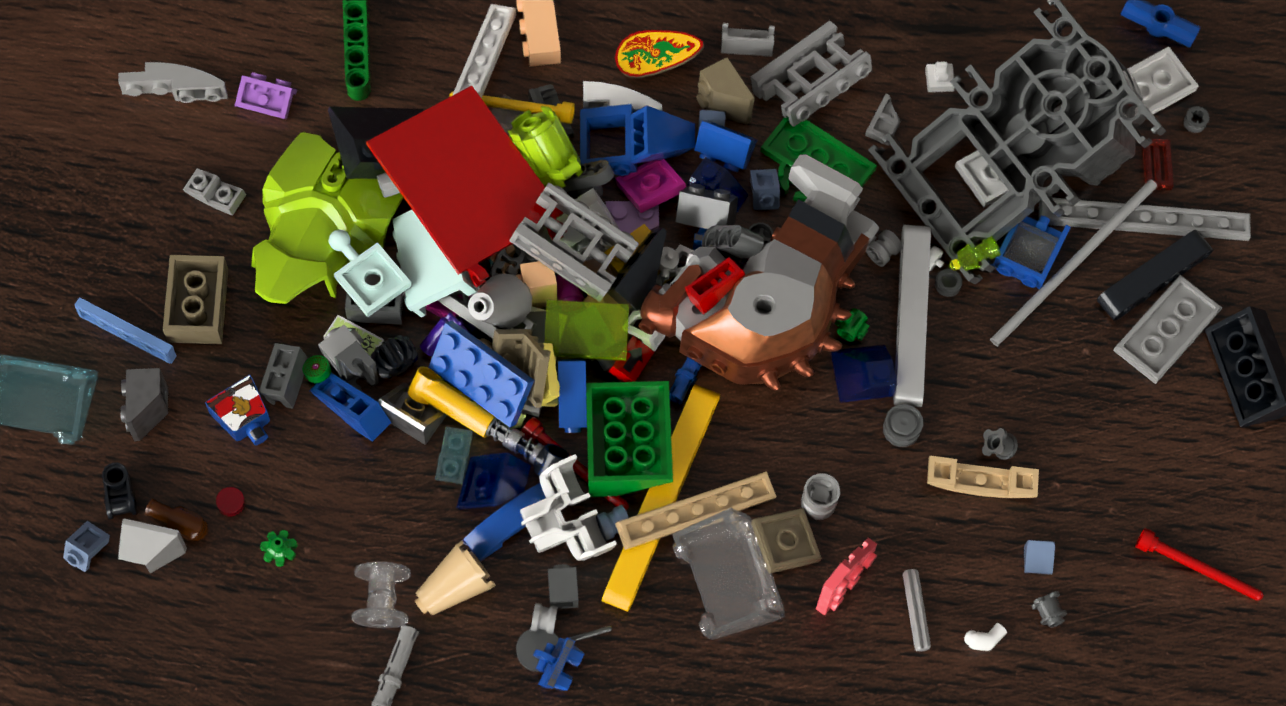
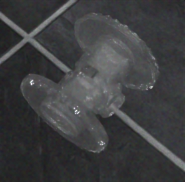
[352,562,411,628]

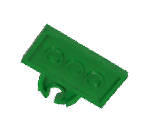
[760,117,877,202]

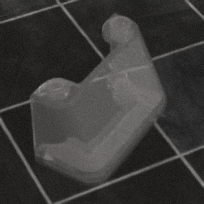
[672,508,785,640]

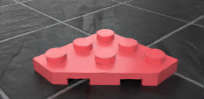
[816,537,877,616]

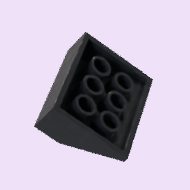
[328,107,424,179]

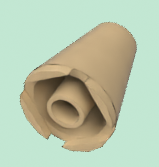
[415,540,495,615]

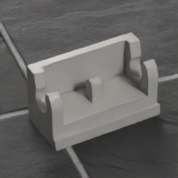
[721,23,775,56]

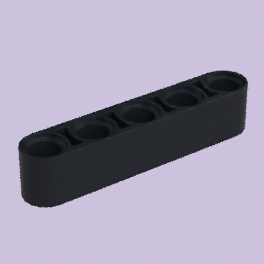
[1097,229,1214,321]

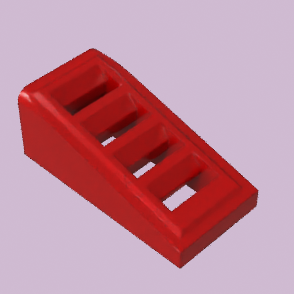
[685,257,745,315]

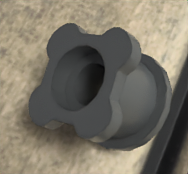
[982,428,1018,460]
[1031,591,1067,628]

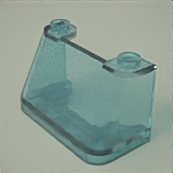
[0,354,98,445]

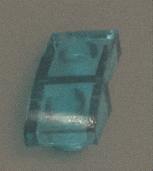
[435,427,473,485]

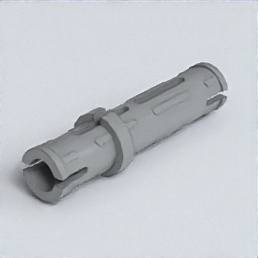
[372,625,419,706]

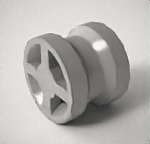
[531,602,558,634]

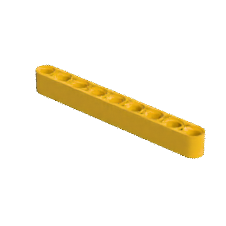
[602,384,720,612]

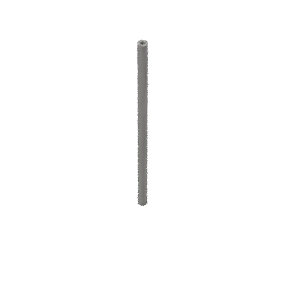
[990,179,1157,346]

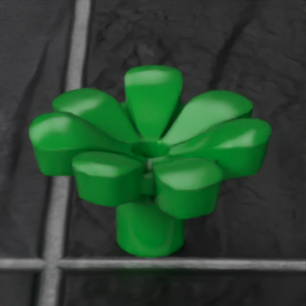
[260,530,298,567]

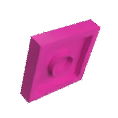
[615,159,686,213]

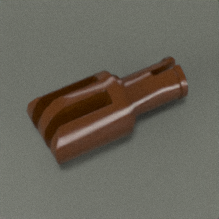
[145,499,208,541]

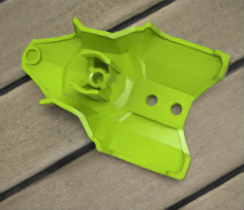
[251,132,403,304]

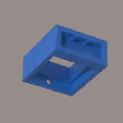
[580,104,637,176]

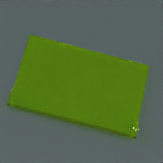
[544,300,629,361]

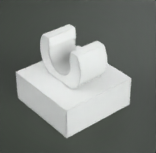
[925,62,955,92]

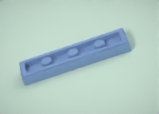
[75,297,177,364]

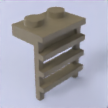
[492,329,550,408]

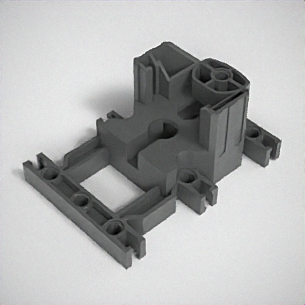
[868,0,1166,285]

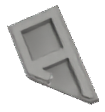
[865,94,900,146]

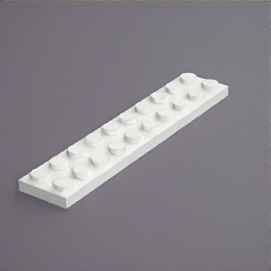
[955,47,1199,207]

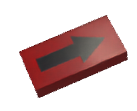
[608,336,655,382]

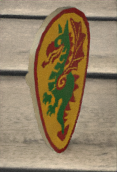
[615,30,704,78]

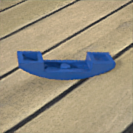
[464,483,546,562]

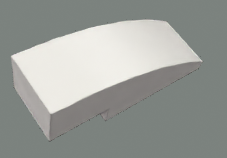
[583,81,662,112]

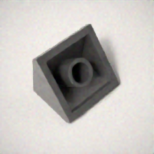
[378,382,447,445]

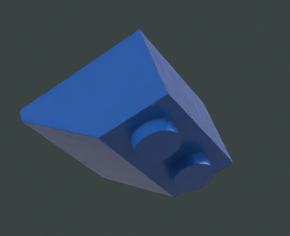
[694,121,758,172]

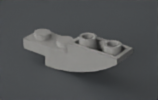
[119,62,228,103]

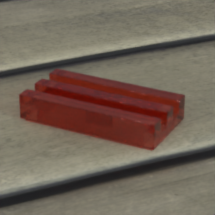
[1143,139,1174,190]

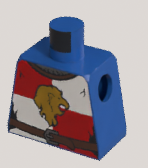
[205,375,270,445]

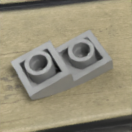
[183,169,246,216]

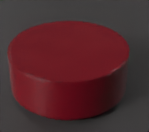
[216,487,245,516]

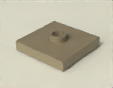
[751,508,822,574]

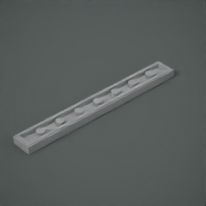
[1039,198,1251,241]

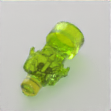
[949,236,1001,271]

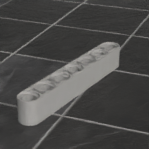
[893,225,931,407]

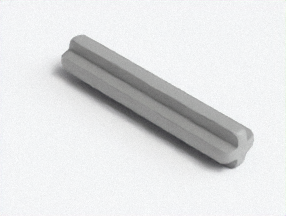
[903,569,931,651]

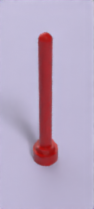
[521,417,629,510]
[1135,528,1263,601]

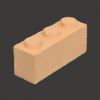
[516,0,561,66]

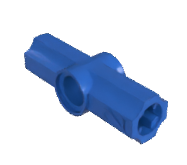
[1121,0,1201,48]

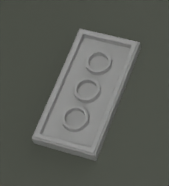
[1113,275,1222,384]

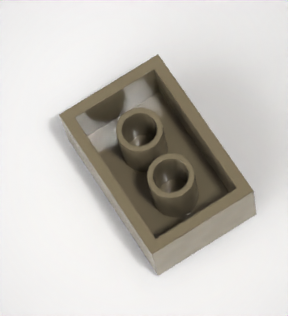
[163,255,228,344]

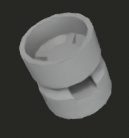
[801,474,840,520]

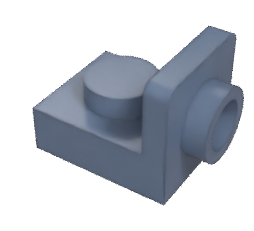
[750,169,780,210]
[64,521,110,572]

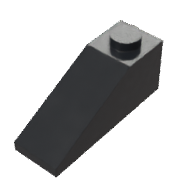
[607,228,667,312]

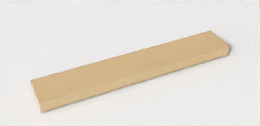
[615,471,776,550]

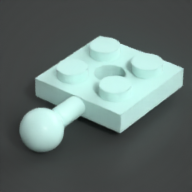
[329,230,411,317]

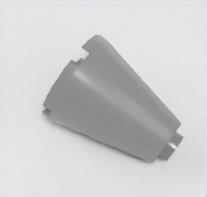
[468,273,532,328]

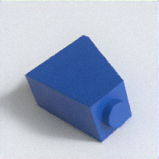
[630,105,696,164]
[558,359,587,433]

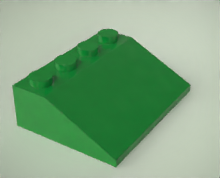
[586,381,673,497]

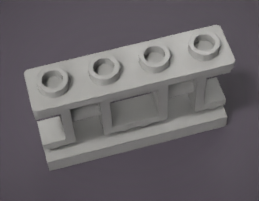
[751,21,872,127]
[509,183,639,302]

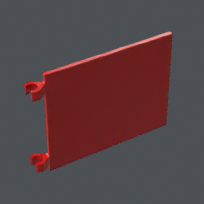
[366,85,567,288]

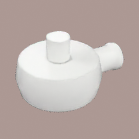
[929,246,944,271]
[659,247,679,280]

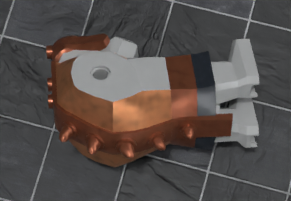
[639,155,879,390]

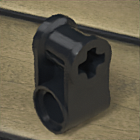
[102,463,138,520]

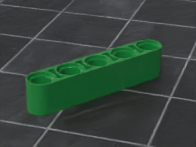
[343,0,371,101]

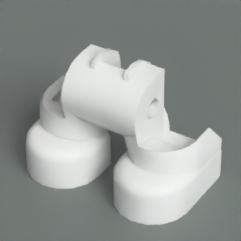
[520,454,617,561]

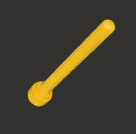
[449,91,575,124]

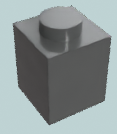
[548,564,579,609]

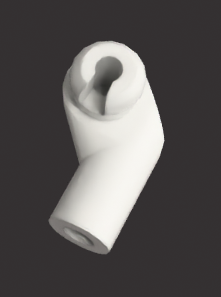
[964,623,1007,651]

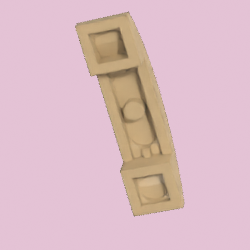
[927,456,1039,498]

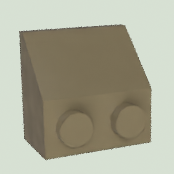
[696,58,754,125]

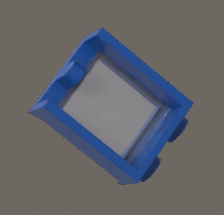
[993,216,1071,289]

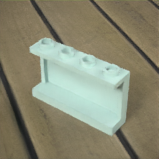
[392,210,477,317]

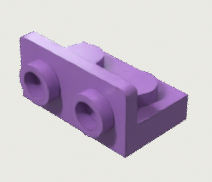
[235,72,297,119]

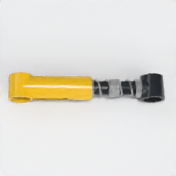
[407,367,570,477]

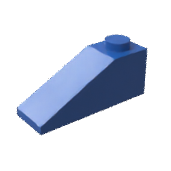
[310,373,392,442]

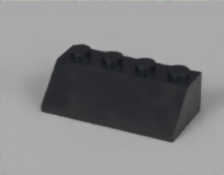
[1205,306,1286,427]

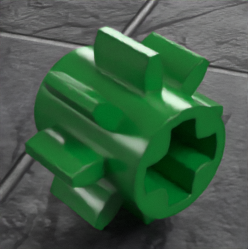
[835,308,870,342]

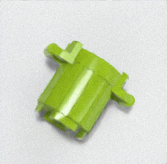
[507,106,583,188]

